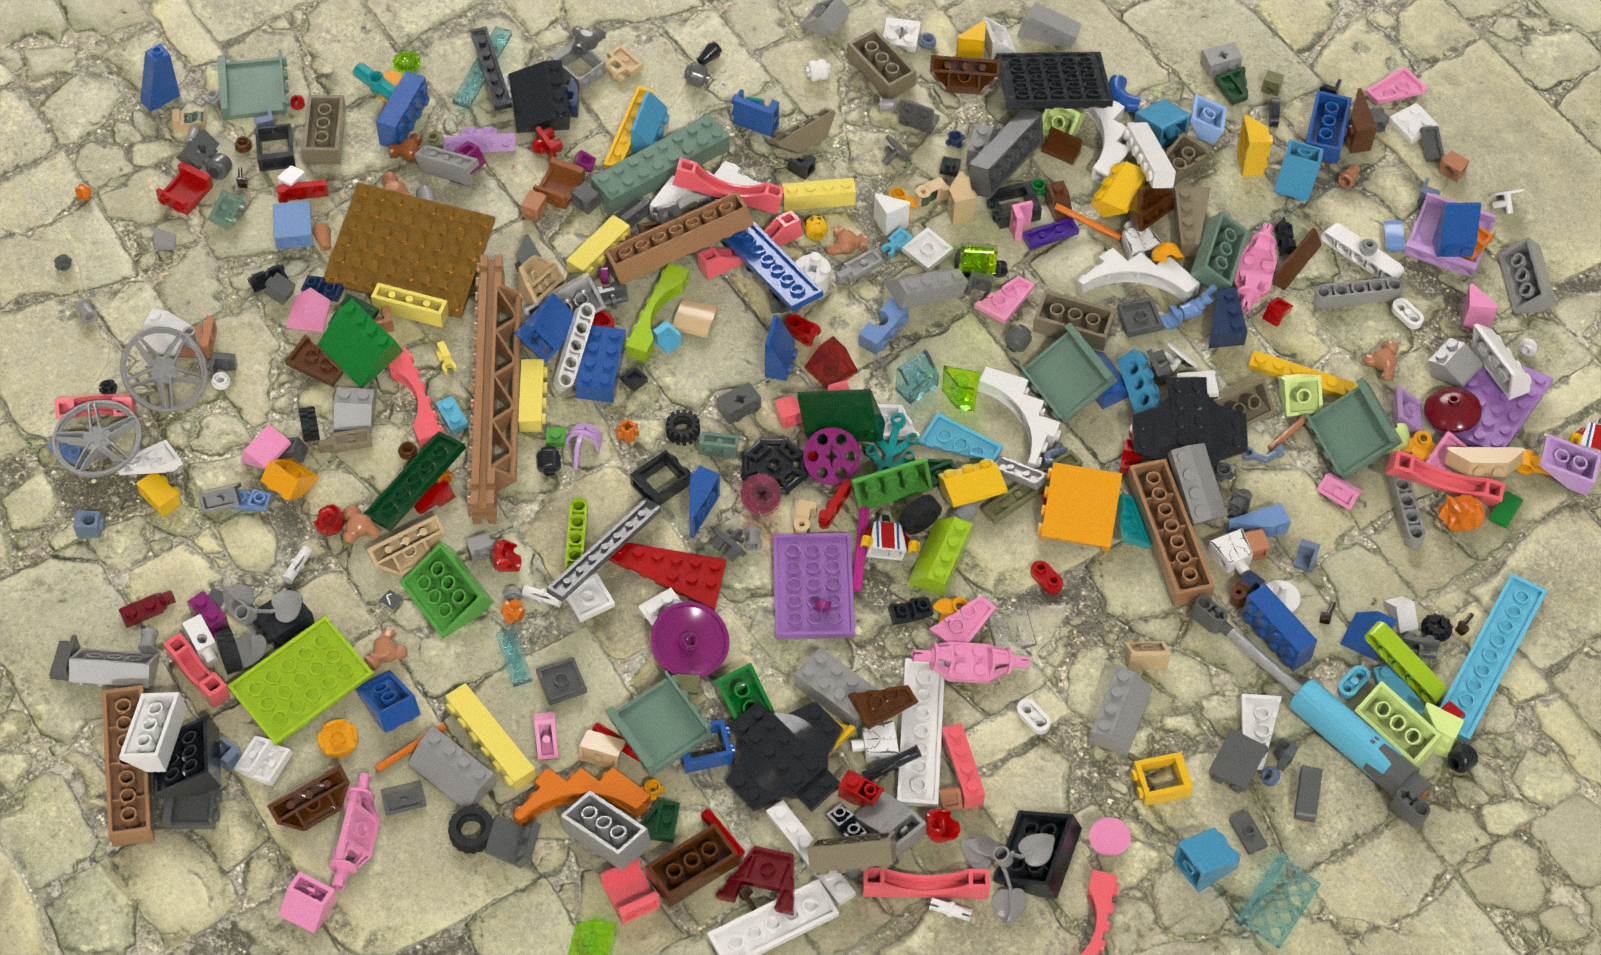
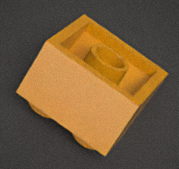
[260,458,320,501]

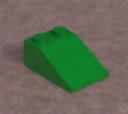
[711,663,775,722]

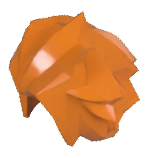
[1437,494,1485,532]

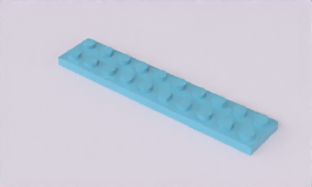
[1440,573,1548,743]

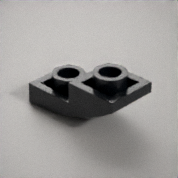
[888,597,934,625]
[826,803,869,837]

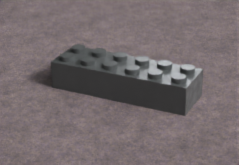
[968,108,1043,199]

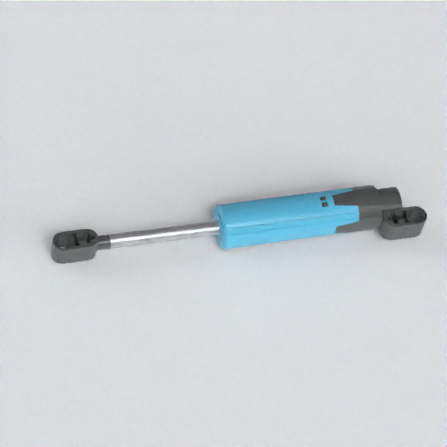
[1191,595,1432,828]

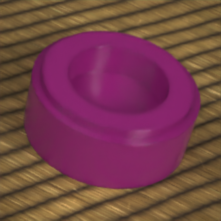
[601,266,610,285]

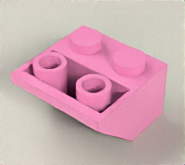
[279,872,338,934]

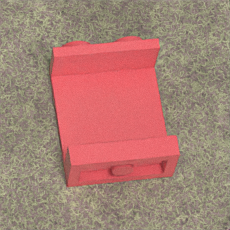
[600,857,660,924]

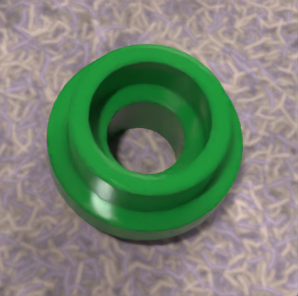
[1031,178,1047,196]

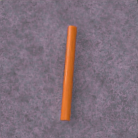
[1054,203,1122,241]
[374,723,447,773]

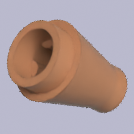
[1338,164,1360,188]
[313,223,332,251]

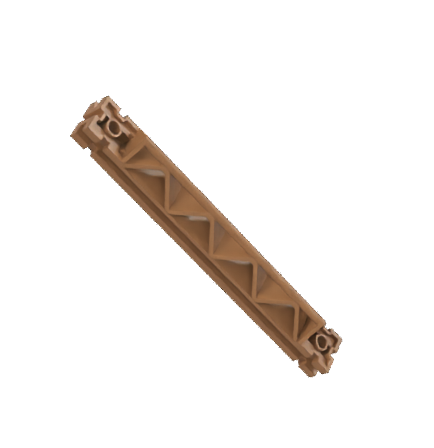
[467,254,522,524]

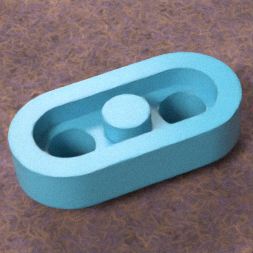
[1337,665,1370,699]

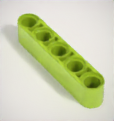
[564,497,588,571]
[1365,621,1447,705]

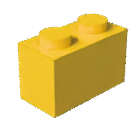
[136,473,181,517]

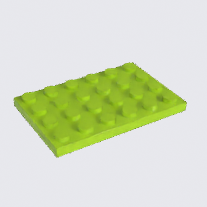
[227,615,374,746]

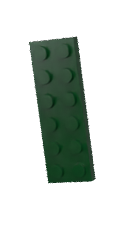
[363,431,466,532]

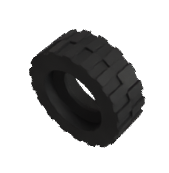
[899,494,942,535]
[214,628,243,675]
[448,806,493,854]

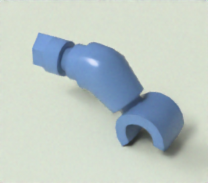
[1160,284,1217,330]

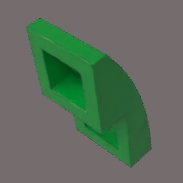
[1489,491,1524,528]

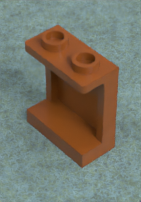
[533,156,585,210]

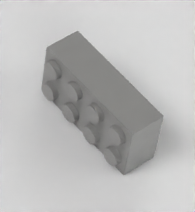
[794,647,878,731]
[560,791,651,871]

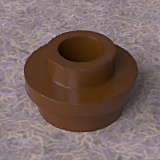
[234,136,253,153]
[398,441,418,460]

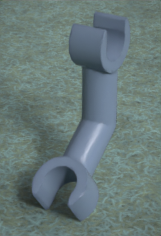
[1044,443,1068,471]
[1242,444,1286,463]

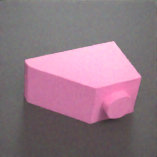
[534,712,559,760]

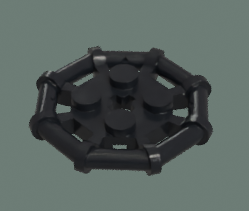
[740,437,808,496]

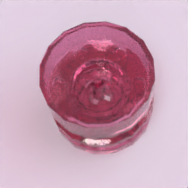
[741,474,782,517]

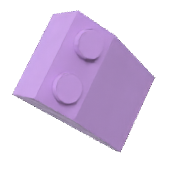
[1539,434,1601,496]

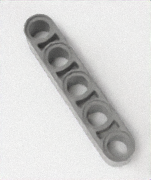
[1313,277,1403,309]
[1387,474,1426,549]

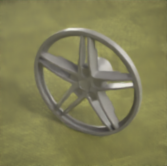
[120,327,207,413]
[52,400,142,478]

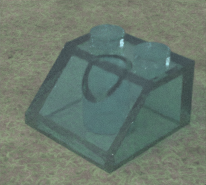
[895,349,939,404]

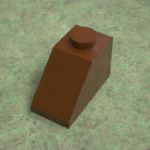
[1045,180,1072,222]

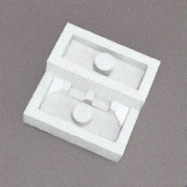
[234,735,293,786]

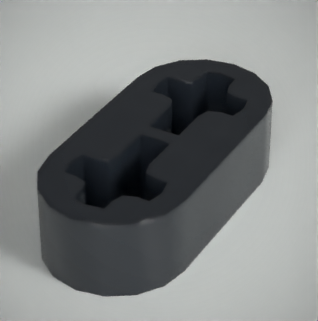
[1268,98,1280,128]

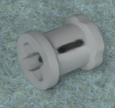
[878,96,897,113]
[75,299,98,323]
[744,525,762,551]
[138,628,159,653]

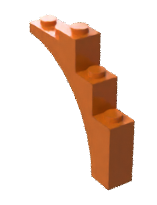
[513,767,651,827]

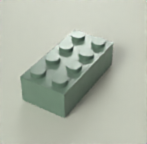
[1190,211,1249,294]

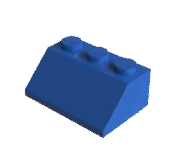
[1094,350,1129,410]

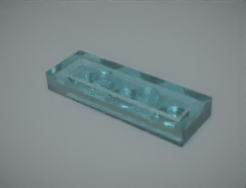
[496,628,533,687]

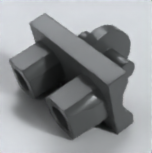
[597,282,629,309]
[1146,349,1174,386]
[1228,488,1253,519]
[710,528,747,562]
[1402,632,1440,660]

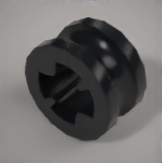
[991,260,1008,277]

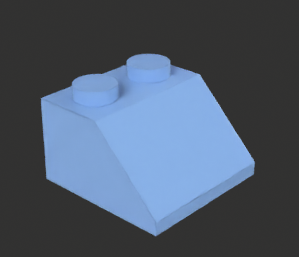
[1190,94,1227,145]

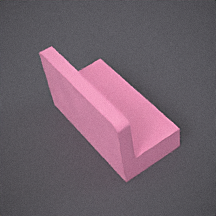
[1009,200,1033,241]
[1317,472,1364,510]

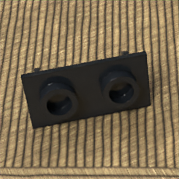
[1274,217,1297,256]
[247,263,288,293]

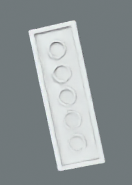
[707,879,839,955]

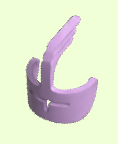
[565,423,602,470]

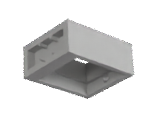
[551,41,606,92]

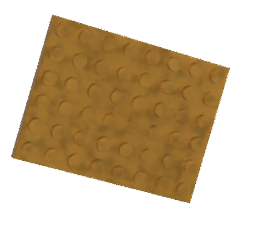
[324,182,496,319]

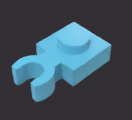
[881,227,913,258]

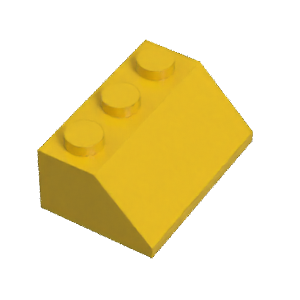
[1236,115,1273,177]
[1090,161,1147,218]
[938,459,1008,508]

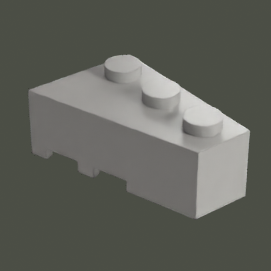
[1017,2,1081,48]

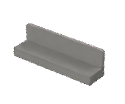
[414,144,479,186]

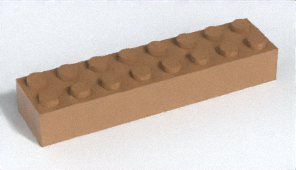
[604,191,754,284]
[1127,459,1215,606]
[102,685,155,847]

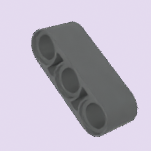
[1294,765,1323,823]

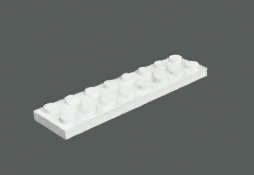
[897,658,945,808]

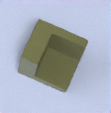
[676,674,700,695]

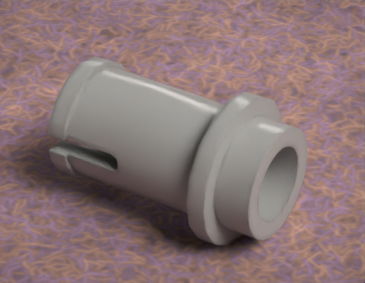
[184,125,201,146]
[183,326,198,350]

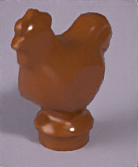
[389,133,422,162]

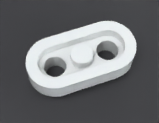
[1391,298,1424,329]
[1017,699,1051,735]

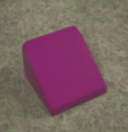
[572,150,596,173]

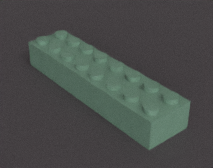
[591,114,730,214]

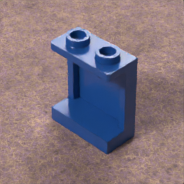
[731,89,779,137]

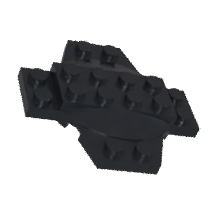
[1131,377,1248,489]
[725,700,843,812]

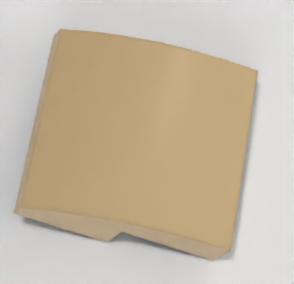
[672,299,718,338]

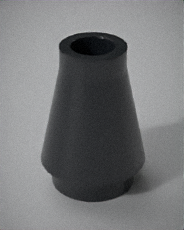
[697,41,722,65]

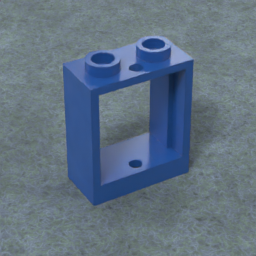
[681,719,736,774]

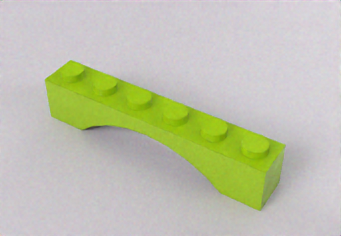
[624,263,690,363]

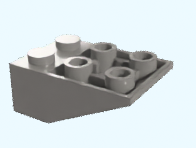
[855,791,927,858]

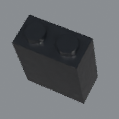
[251,587,315,649]

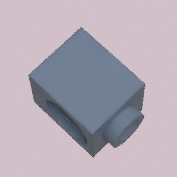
[73,510,105,538]

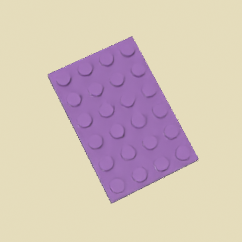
[1432,365,1553,447]
[773,533,855,639]

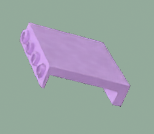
[1404,192,1497,278]

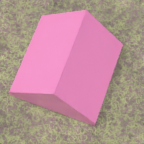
[1462,283,1499,329]
[286,287,331,332]
[241,424,291,469]

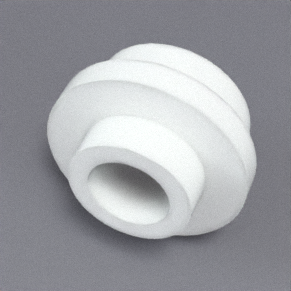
[1518,338,1537,356]
[211,372,231,390]

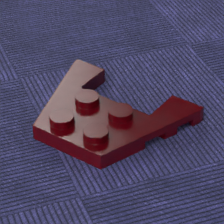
[716,846,795,916]

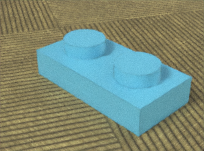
[435,396,469,434]

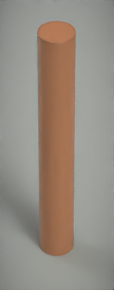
[1268,413,1308,452]

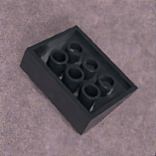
[508,60,570,133]
[154,715,221,799]
[993,810,1082,899]

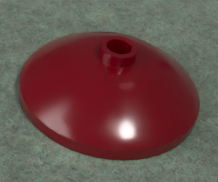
[1424,387,1482,433]

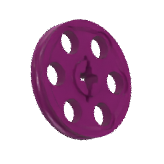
[803,427,861,485]

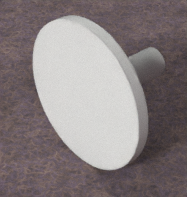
[1489,189,1525,214]
[1165,342,1198,372]
[1266,580,1300,613]

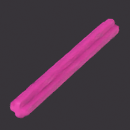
[853,507,870,592]

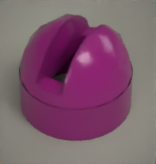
[815,599,831,614]

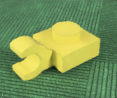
[435,341,457,375]

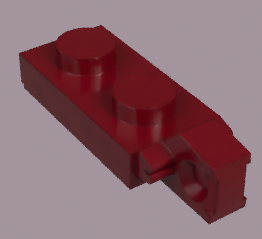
[118,590,176,628]

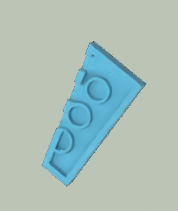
[918,412,1003,462]

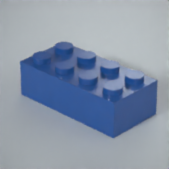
[376,71,430,147]
[1305,91,1352,164]
[575,325,626,403]
[1242,584,1318,672]

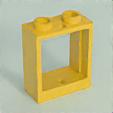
[1130,752,1193,806]

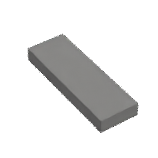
[995,455,1047,490]

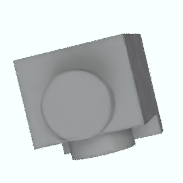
[466,532,496,565]

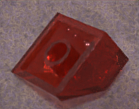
[805,336,857,390]

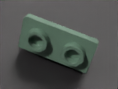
[207,189,246,230]
[698,431,740,459]

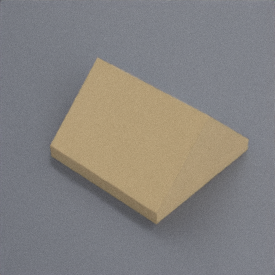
[1125,641,1171,670]

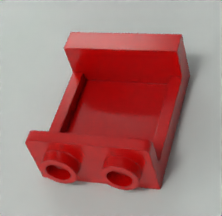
[156,161,214,216]

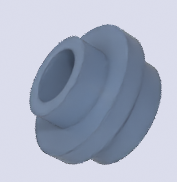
[919,33,936,49]
[1261,767,1281,787]

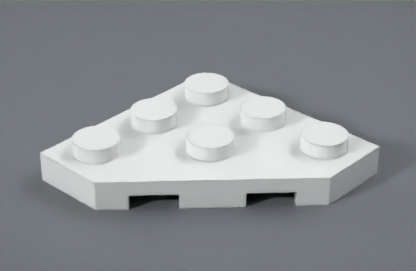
[113,440,183,475]

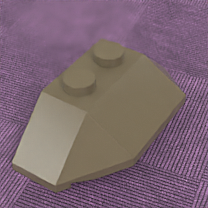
[769,107,836,153]

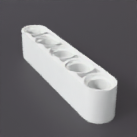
[1321,222,1404,278]
[553,302,596,391]

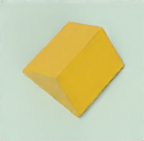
[956,20,986,59]

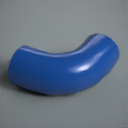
[1109,75,1141,114]

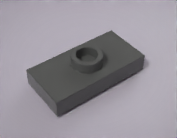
[1420,126,1444,162]
[1229,811,1268,855]

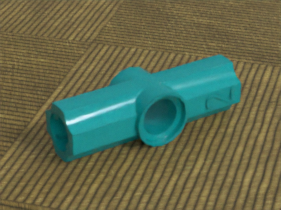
[353,63,396,100]

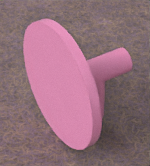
[1089,817,1131,856]

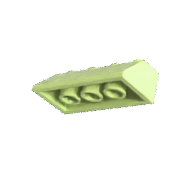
[1354,681,1442,767]

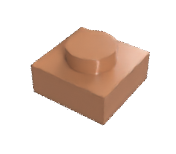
[939,786,963,810]

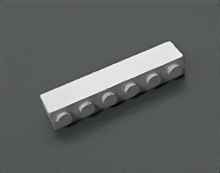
[1123,122,1176,188]

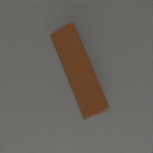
[1273,227,1321,290]

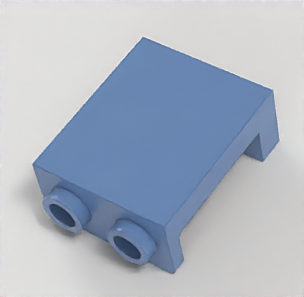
[273,201,314,249]

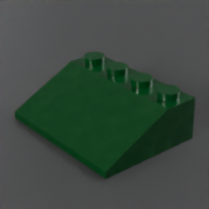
[797,389,886,443]

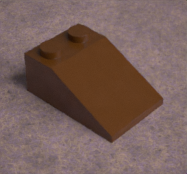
[1344,88,1377,154]

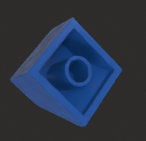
[1340,611,1396,661]

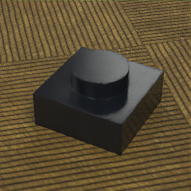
[939,156,961,177]
[621,366,648,392]

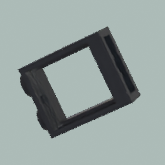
[255,123,296,172]
[986,182,1042,229]
[630,450,691,506]

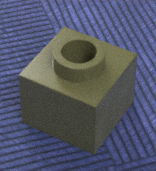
[1261,70,1284,96]
[424,131,443,149]

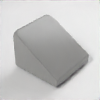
[154,229,176,250]

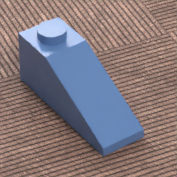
[1226,503,1291,537]

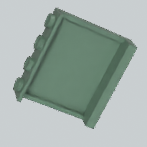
[218,49,290,120]
[1018,322,1118,424]
[1305,377,1403,479]
[605,670,713,777]

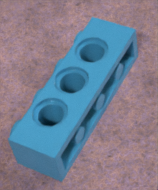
[1117,348,1163,414]

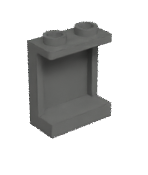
[1209,728,1268,794]
[162,788,222,829]

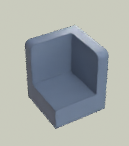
[254,105,275,130]
[1417,177,1441,205]
[1293,539,1321,573]
[219,737,242,772]

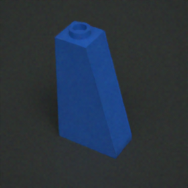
[140,43,180,112]

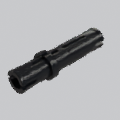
[862,745,922,781]

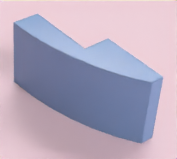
[1384,220,1405,252]
[46,436,90,467]
[230,489,272,512]

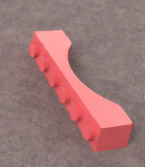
[672,158,784,214]
[697,210,802,280]
[387,347,444,450]
[1385,450,1505,507]
[863,867,990,899]
[1080,869,1120,955]

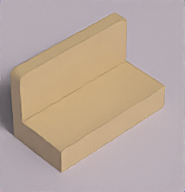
[578,730,625,770]

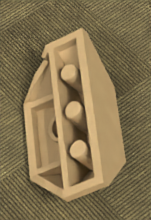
[518,255,564,304]
[1444,447,1525,482]
[366,514,445,576]

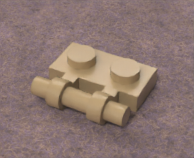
[601,44,644,83]

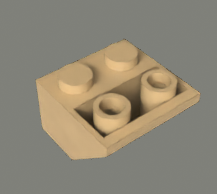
[947,171,977,225]

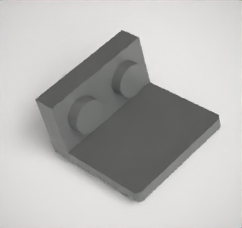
[899,98,940,134]
[484,815,541,868]

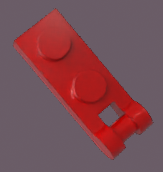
[276,179,329,203]
[818,478,852,529]

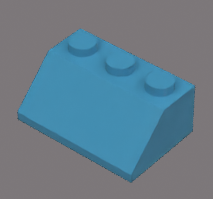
[630,91,670,154]

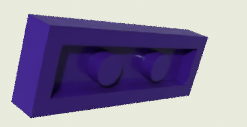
[1022,217,1079,250]

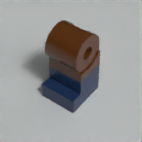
[1230,570,1265,608]

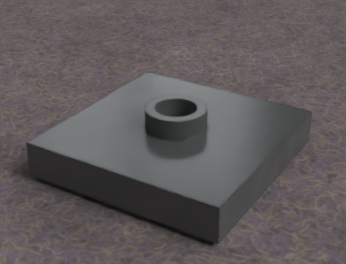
[1116,298,1164,337]
[536,657,588,706]

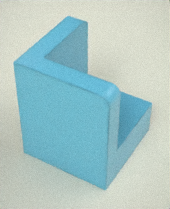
[653,321,682,354]

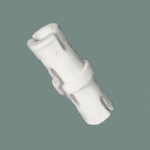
[281,546,313,584]
[522,585,562,607]
[929,897,973,922]

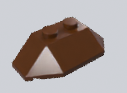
[930,55,1001,95]
[1128,183,1173,232]
[267,765,350,831]

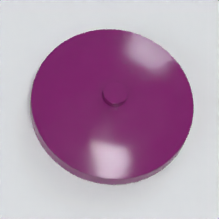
[650,602,729,679]

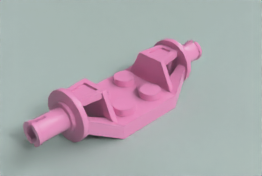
[1233,223,1277,314]
[911,641,1030,684]
[328,773,380,891]

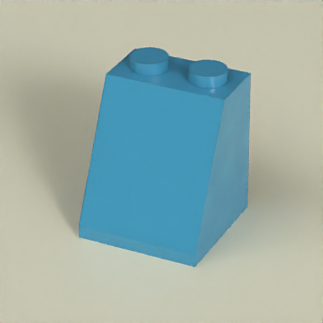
[1134,99,1191,149]
[1274,139,1324,201]
[1173,827,1240,893]

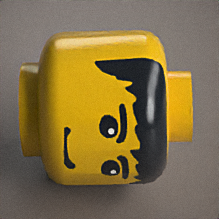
[803,213,828,241]

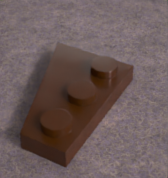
[285,335,343,387]
[847,685,918,730]

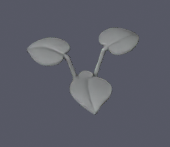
[223,584,303,668]
[962,834,1055,922]

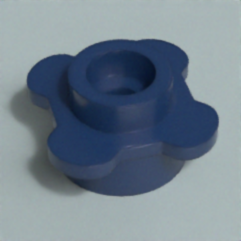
[945,130,965,148]

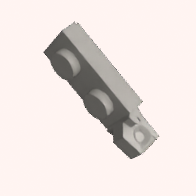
[835,248,884,285]

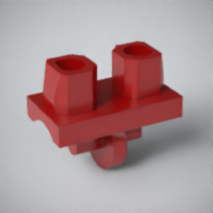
[531,126,563,159]

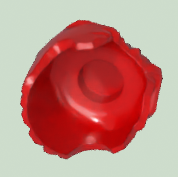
[313,504,345,536]
[491,539,522,572]
[925,809,961,843]

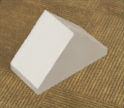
[1384,596,1418,635]

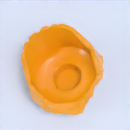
[1150,242,1185,264]

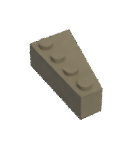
[1173,187,1211,258]

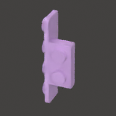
[443,126,516,153]

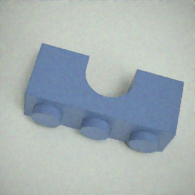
[858,298,909,355]

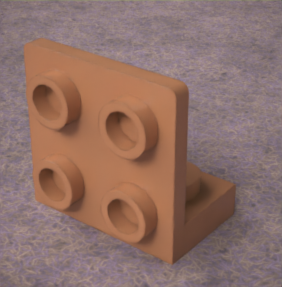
[179,315,217,359]

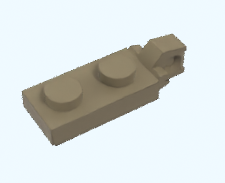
[318,427,373,453]

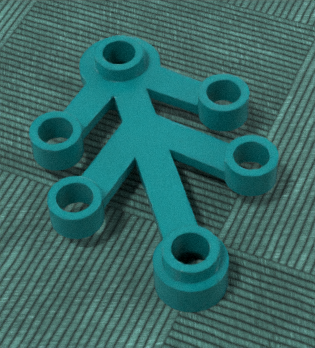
[866,413,919,472]

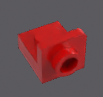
[1263,297,1293,327]

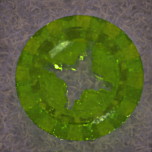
[392,50,421,73]

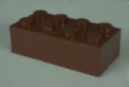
[645,823,739,908]

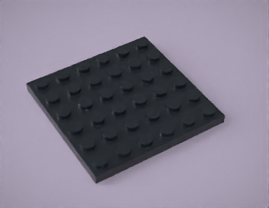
[997,52,1113,110]

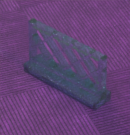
[1235,852,1321,949]

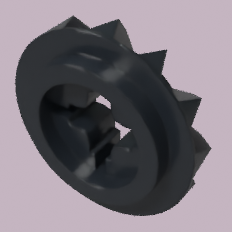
[1421,613,1453,642]

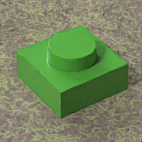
[546,427,566,447]

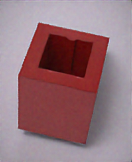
[838,769,884,806]

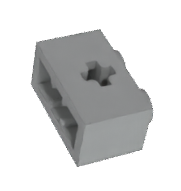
[1200,42,1243,77]

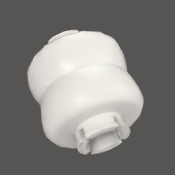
[805,58,831,82]

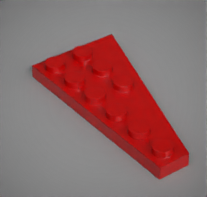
[609,543,727,611]

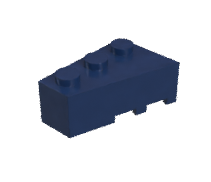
[1208,288,1248,348]

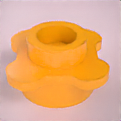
[641,778,665,801]

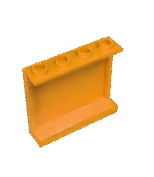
[1037,462,1122,552]

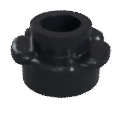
[99,379,118,394]

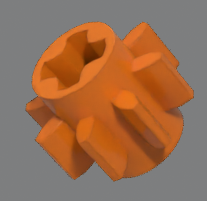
[616,419,639,443]
[501,599,526,624]

